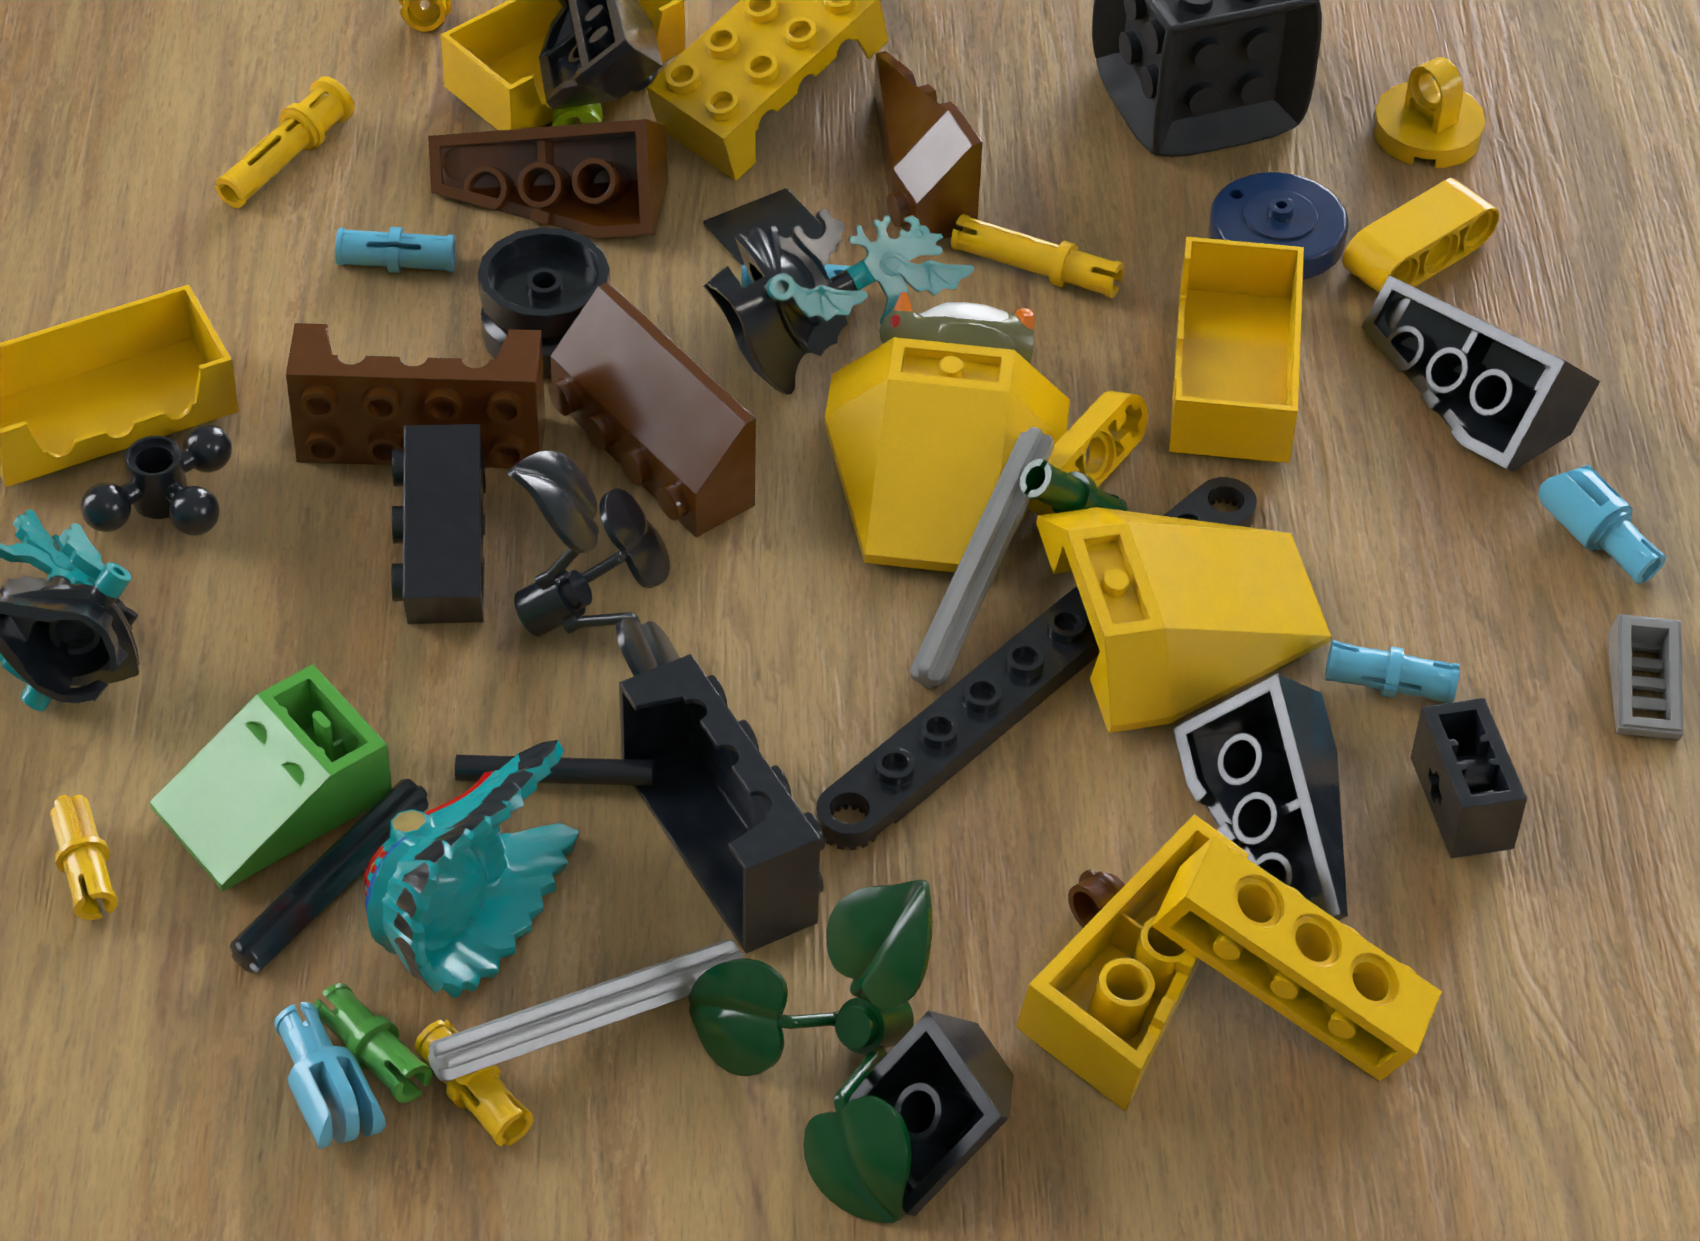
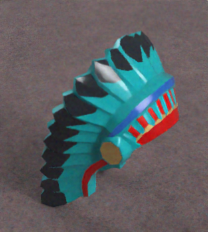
[364,740,579,999]

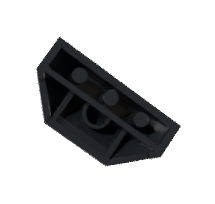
[539,0,663,110]

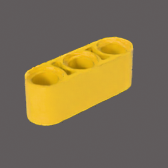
[1342,178,1500,293]

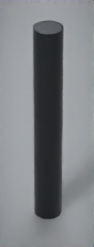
[455,754,655,786]

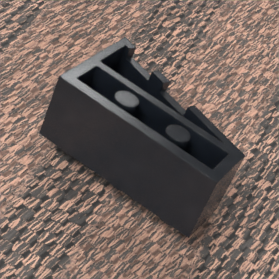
[391,424,486,624]

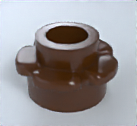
[1068,869,1125,928]

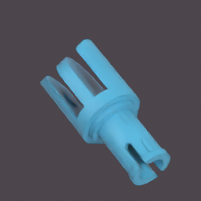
[1538,465,1667,585]
[274,1002,386,1149]

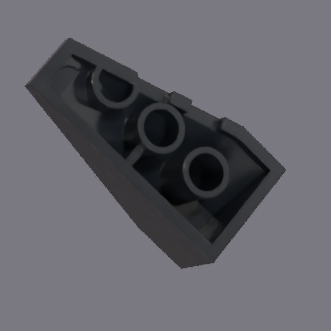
[1173,674,1348,921]

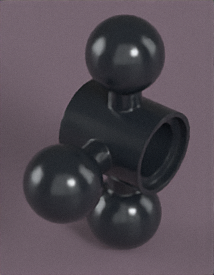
[81,424,232,536]

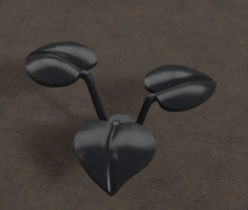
[507,451,680,676]

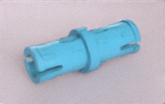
[335,227,456,273]
[1324,640,1460,703]

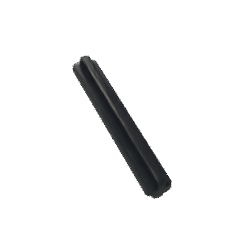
[230,778,429,973]

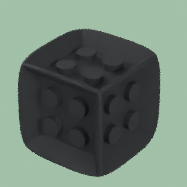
[1092,0,1322,157]

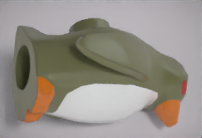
[879,292,1035,363]

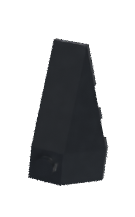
[1361,275,1600,472]

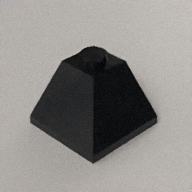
[849,1010,1014,1216]

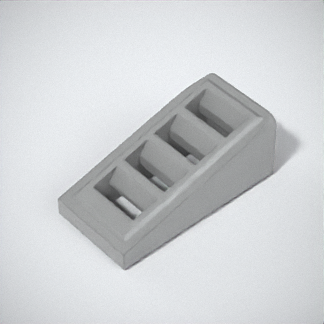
[1608,614,1683,740]

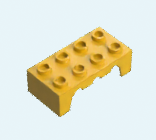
[441,0,685,130]
[646,0,889,181]
[1169,237,1304,463]
[0,284,239,487]

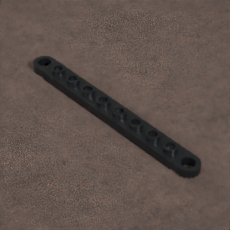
[816,477,1257,851]

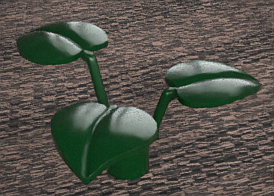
[689,880,933,1223]

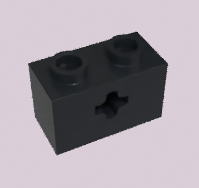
[1410,698,1527,858]

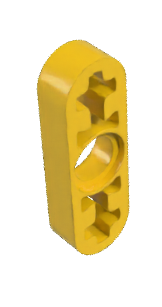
[1028,391,1148,515]

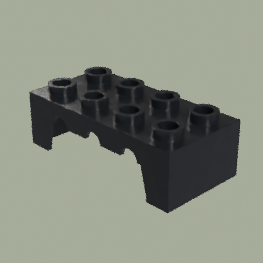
[619,654,825,954]

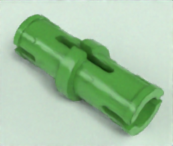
[314,983,433,1103]

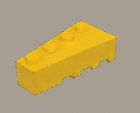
[1016,814,1249,1112]

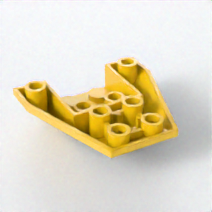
[824,337,1070,573]
[1036,507,1331,733]

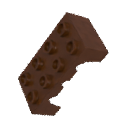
[286,323,546,469]

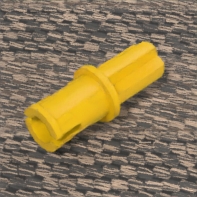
[50,794,118,920]

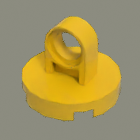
[1374,57,1486,168]

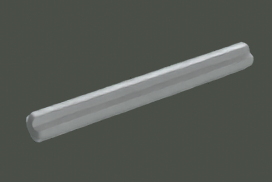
[910,427,1054,690]
[428,939,745,1082]

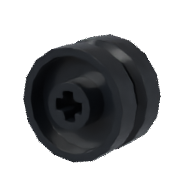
[478,227,610,377]

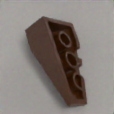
[874,51,983,240]
[428,119,668,239]

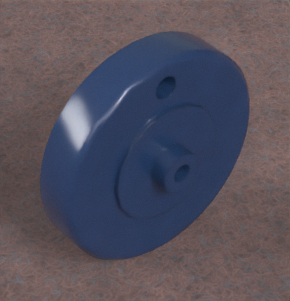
[1209,172,1349,280]

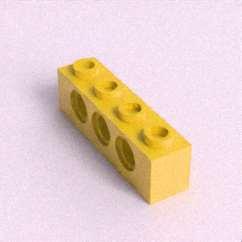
[1152,836,1442,1081]

